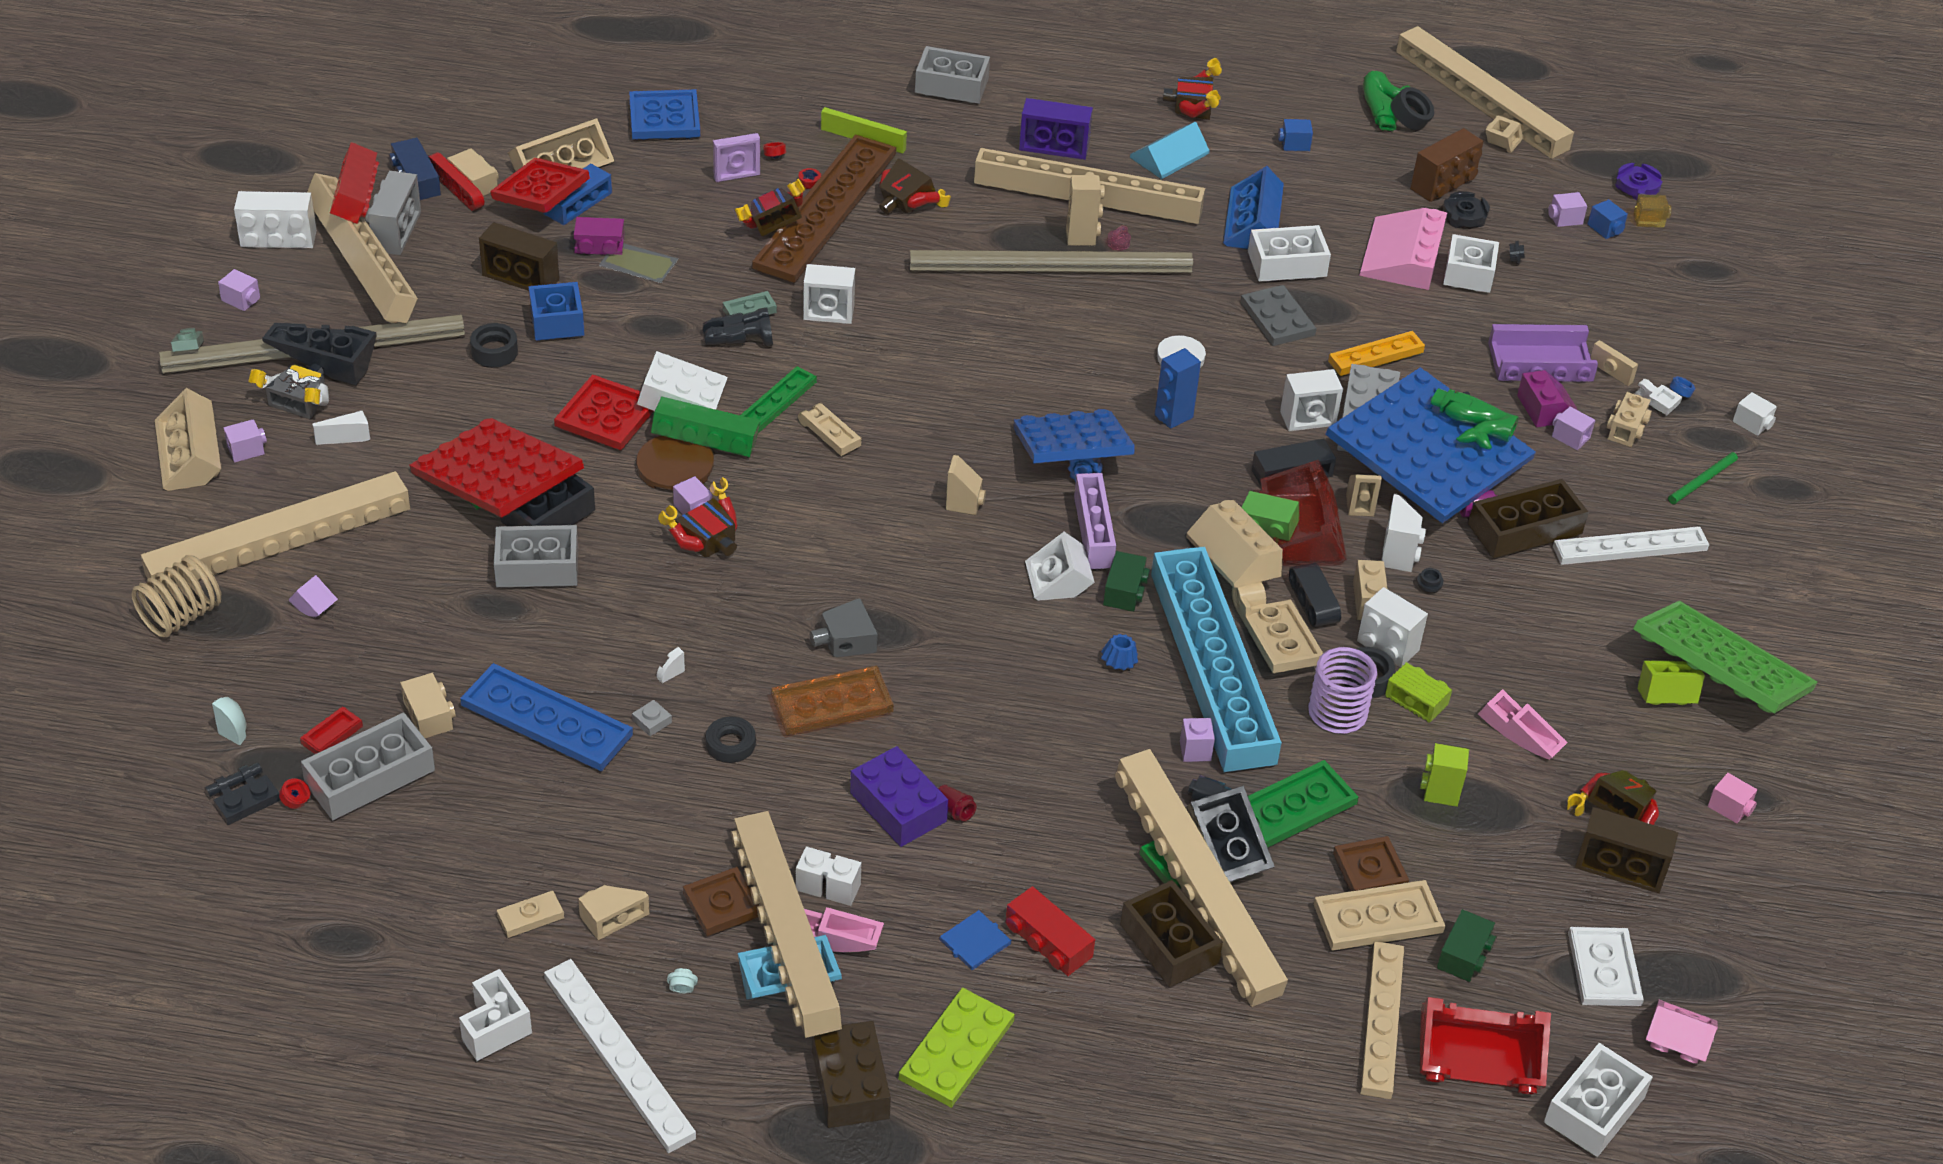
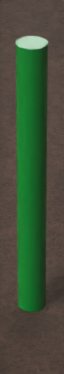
[1668,452,1738,504]

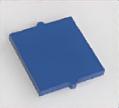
[940,910,1011,970]

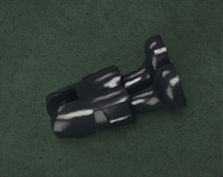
[702,307,773,346]

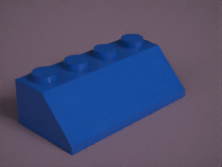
[1224,166,1284,249]

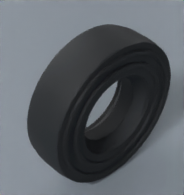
[705,716,756,763]

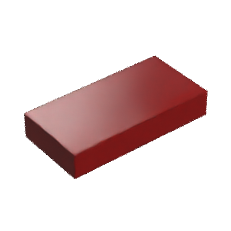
[300,706,363,754]

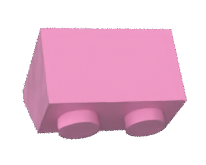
[1646,1000,1718,1064]

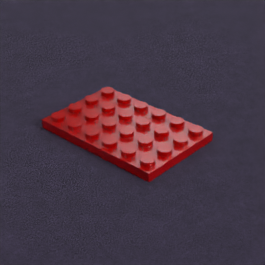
[409,418,584,518]

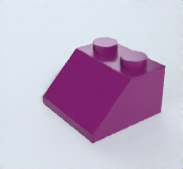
[1517,370,1578,428]

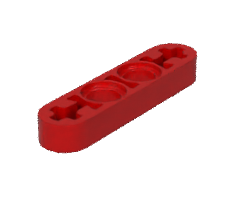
[428,152,485,211]

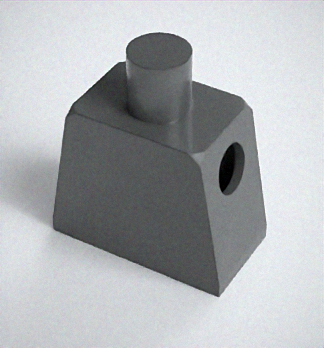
[809,598,877,657]

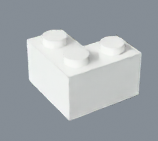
[459,969,532,1061]

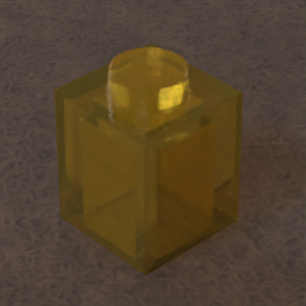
[1634,194,1671,227]

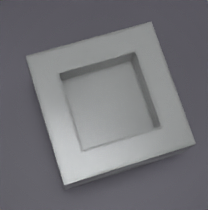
[632,700,672,736]

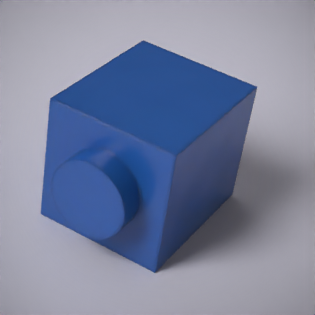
[1278,119,1313,151]
[1588,199,1628,239]

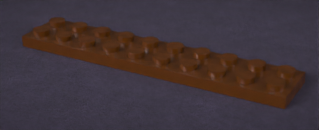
[752,134,896,283]

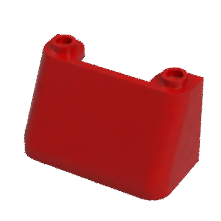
[1420,997,1551,1095]

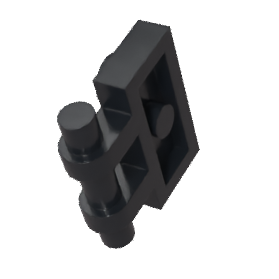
[204,762,281,825]

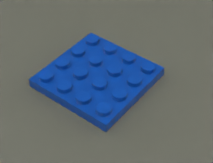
[1014,409,1134,463]

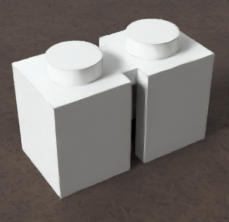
[796,847,862,906]

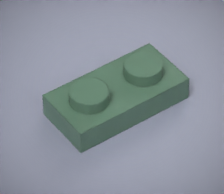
[723,291,777,315]
[171,328,204,352]

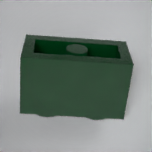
[1103,551,1150,612]
[1437,909,1497,982]

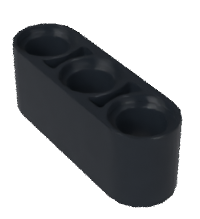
[1288,563,1341,627]

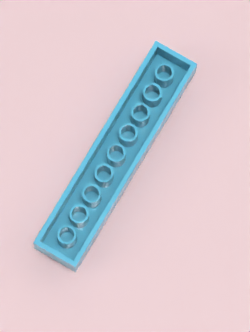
[1151,547,1282,772]

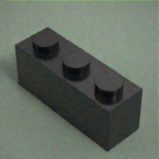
[1251,438,1336,490]

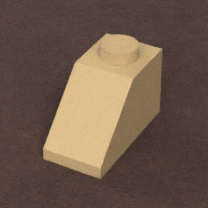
[946,455,986,515]
[1346,475,1382,517]
[578,885,650,940]

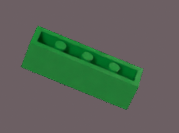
[651,396,760,457]

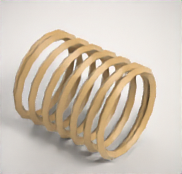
[132,555,221,638]

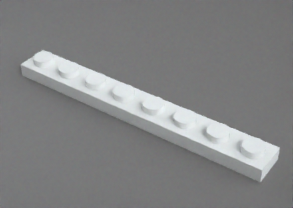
[544,959,696,1153]

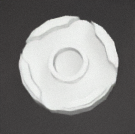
[1157,336,1206,368]

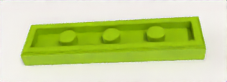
[821,107,907,154]

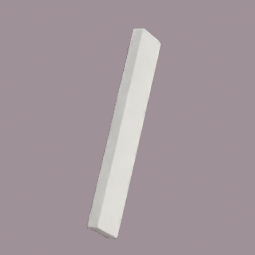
[1553,527,1709,565]

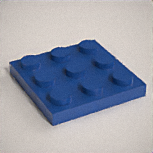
[629,89,700,140]

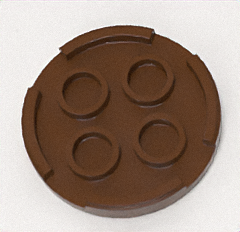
[637,435,714,490]

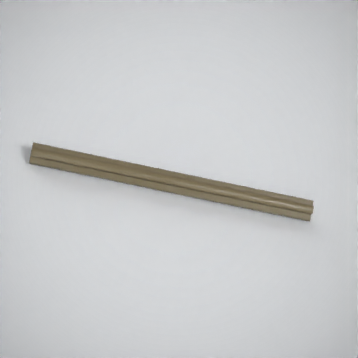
[910,250,1193,274]
[159,314,465,374]

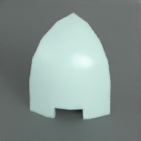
[212,697,246,745]

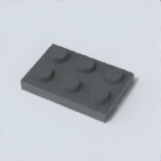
[1240,285,1316,346]

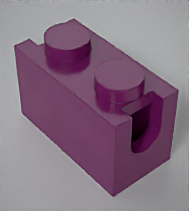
[574,217,625,255]

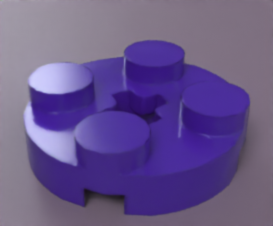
[1615,163,1662,201]

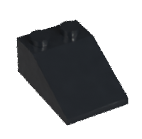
[1186,786,1275,882]

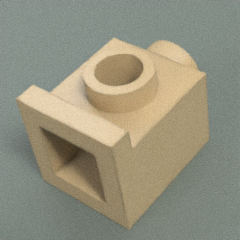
[1486,115,1523,153]

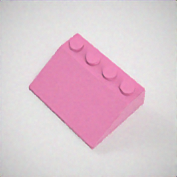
[1360,208,1447,290]

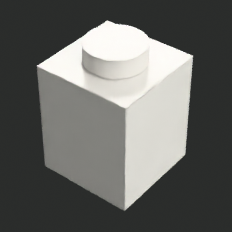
[1733,392,1777,436]

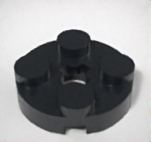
[1443,191,1490,228]

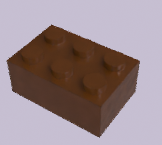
[1410,128,1484,202]

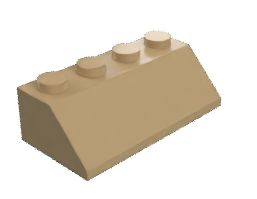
[508,118,614,171]
[155,388,221,491]
[1186,500,1283,588]

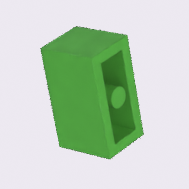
[1241,491,1299,541]

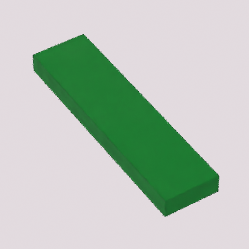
[740,366,817,433]

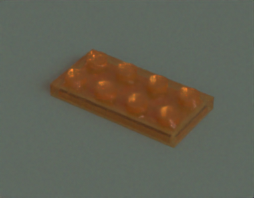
[771,666,894,735]

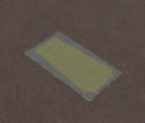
[599,244,678,283]

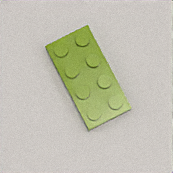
[898,987,1015,1108]

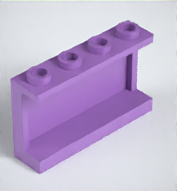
[1488,324,1598,381]

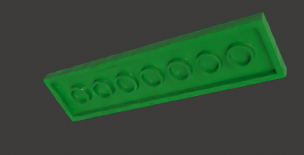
[1140,760,1359,890]

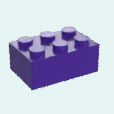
[1019,98,1093,160]
[850,746,948,847]

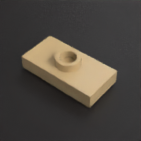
[1591,340,1638,386]
[497,890,564,938]

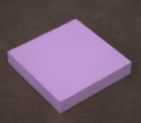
[713,133,760,182]

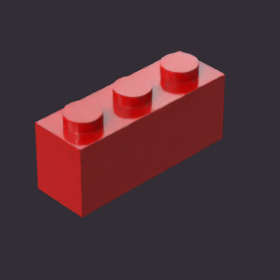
[1005,886,1095,976]

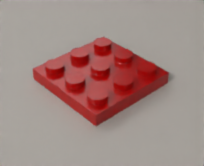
[490,157,590,213]
[554,374,654,450]

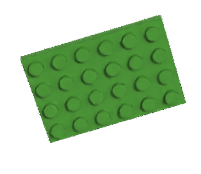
[1633,601,1817,713]

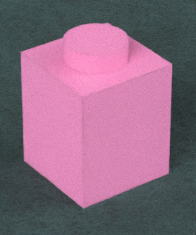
[1707,773,1757,823]

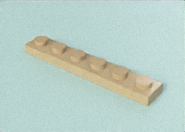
[1360,941,1404,1099]

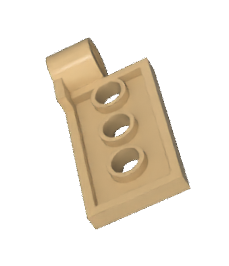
[1232,582,1323,673]

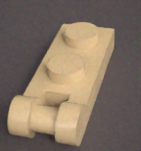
[798,403,861,456]

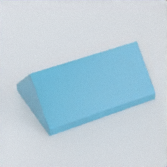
[1130,122,1209,179]
[738,935,842,1000]

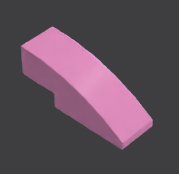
[1478,689,1568,760]
[804,907,884,952]

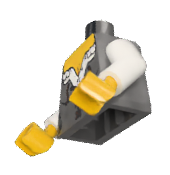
[248,364,329,419]

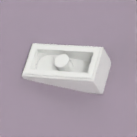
[312,411,370,445]

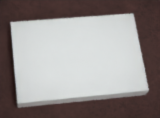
[1568,927,1643,1006]

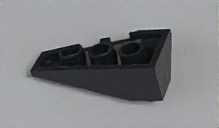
[262,323,377,385]

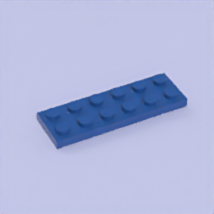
[460,663,633,771]

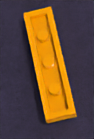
[1328,331,1425,376]

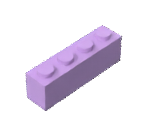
[1074,473,1116,569]

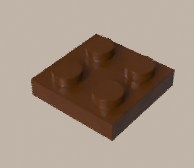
[1333,836,1409,892]
[683,867,759,936]

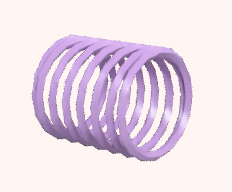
[1308,647,1377,733]

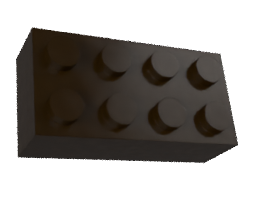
[1468,479,1589,558]

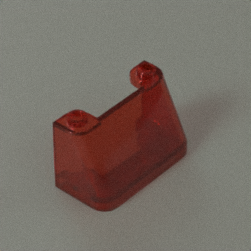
[1259,459,1347,563]

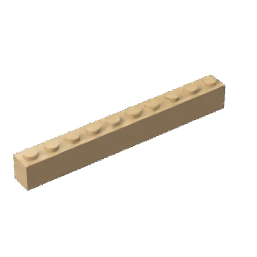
[1396,26,1574,159]
[974,148,1205,224]
[307,173,418,323]
[141,471,410,593]
[1115,749,1288,1007]
[731,811,842,1038]

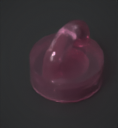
[1107,225,1131,250]

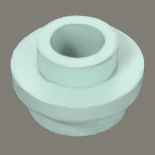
[667,968,698,994]

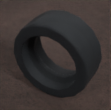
[1391,87,1435,130]
[470,323,518,367]
[1342,647,1396,698]

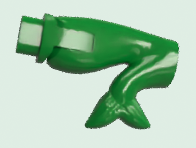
[1363,71,1411,131]
[1430,388,1519,449]

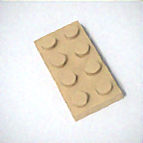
[1314,880,1445,950]

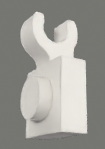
[1635,379,1682,415]

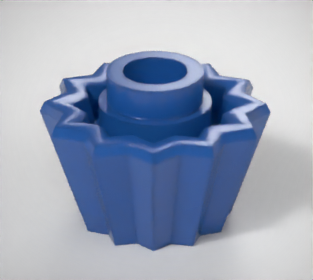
[1068,458,1103,483]
[1101,634,1138,670]

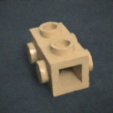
[1607,392,1652,447]

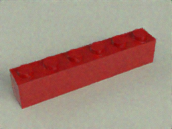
[330,142,379,224]

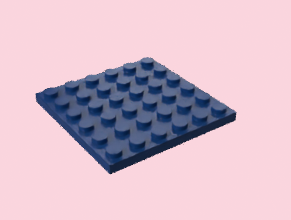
[1325,367,1536,523]

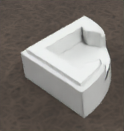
[657,647,685,683]

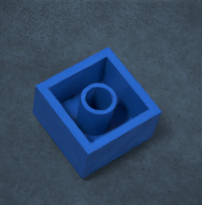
[529,282,584,340]

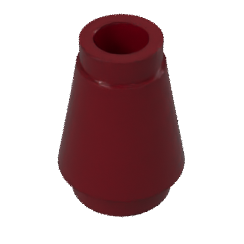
[938,784,977,821]

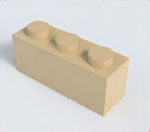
[1066,175,1105,245]

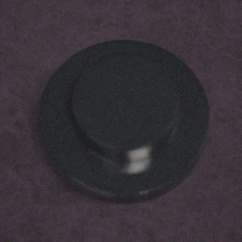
[1509,240,1525,264]
[1417,568,1444,592]

